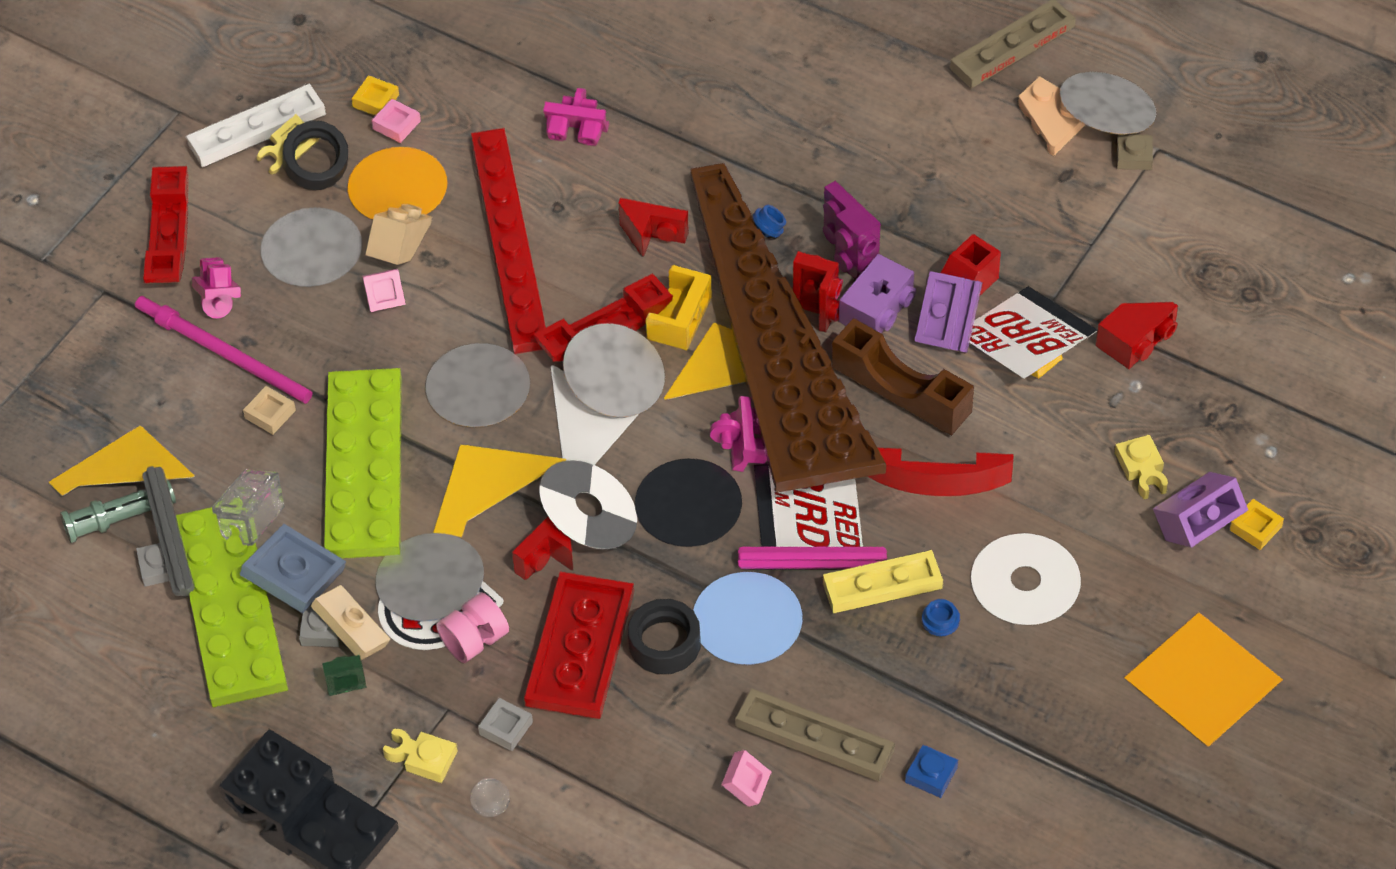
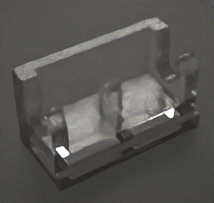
[212,469,285,546]

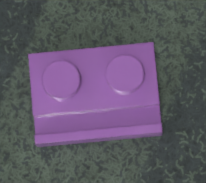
[915,271,983,353]

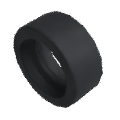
[283,121,348,190]
[628,599,701,674]

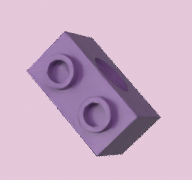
[1153,472,1248,548]

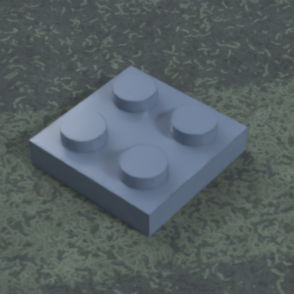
[240,524,346,613]

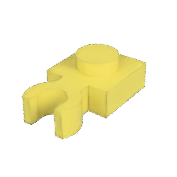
[256,114,319,175]
[1114,435,1168,499]
[383,729,458,783]

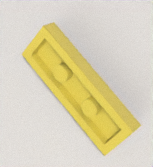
[823,550,943,613]

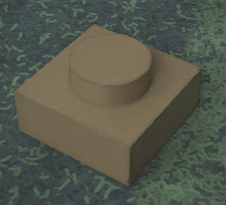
[1117,134,1153,170]

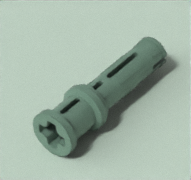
[60,480,176,543]

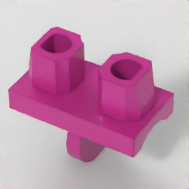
[543,88,609,146]
[192,257,241,319]
[710,396,767,472]

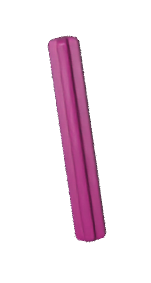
[738,547,887,569]

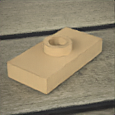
[311,585,390,661]

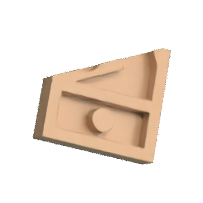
[1018,76,1086,156]

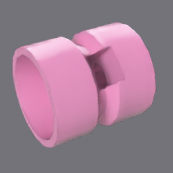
[436,592,509,663]

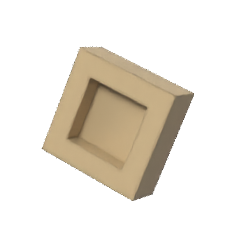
[243,386,296,435]

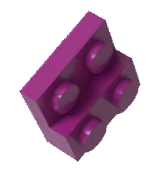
[823,181,881,280]

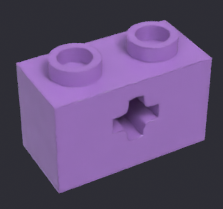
[839,254,916,333]

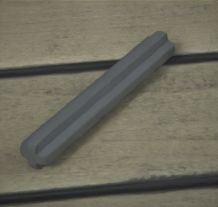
[142,466,195,597]

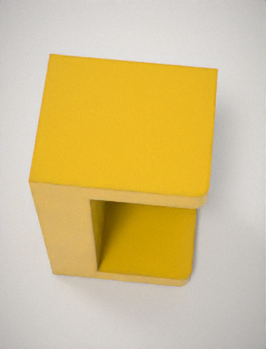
[646,265,712,350]

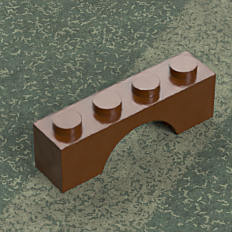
[832,318,974,436]

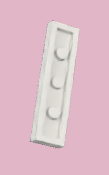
[186,84,326,167]

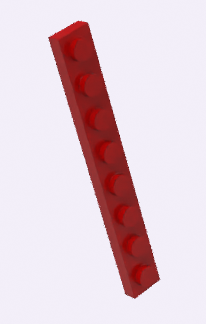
[471,128,546,354]

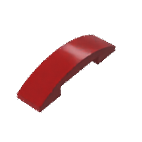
[143,166,188,283]
[534,273,673,361]
[867,447,1014,496]

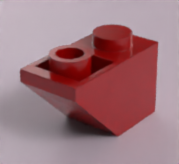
[941,234,1001,296]
[1096,302,1178,369]

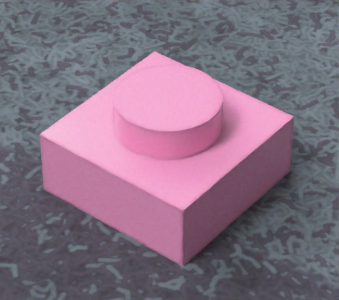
[372,99,420,143]
[362,269,405,312]
[721,750,771,807]

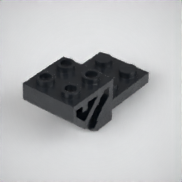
[219,729,399,869]

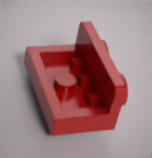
[793,251,843,332]

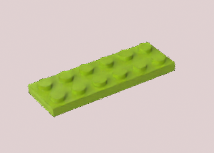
[324,368,402,558]
[176,500,288,708]

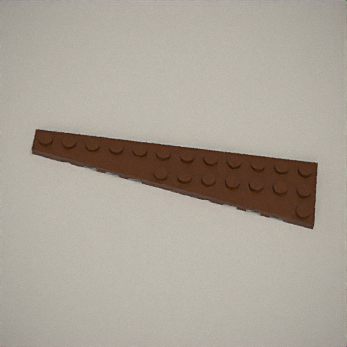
[690,163,886,493]

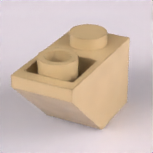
[366,204,432,265]

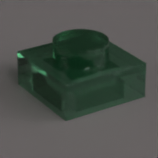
[322,655,367,696]

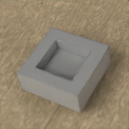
[136,543,169,587]
[299,606,340,647]
[478,698,533,751]

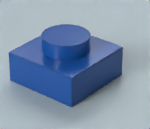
[905,745,958,798]

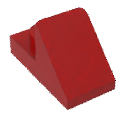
[618,198,689,257]
[512,516,573,581]

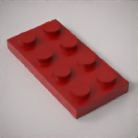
[524,571,634,719]

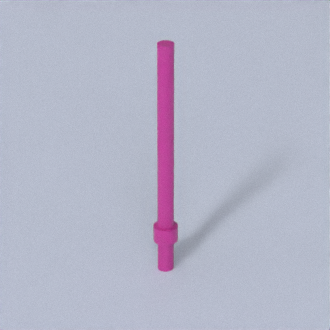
[135,296,312,404]

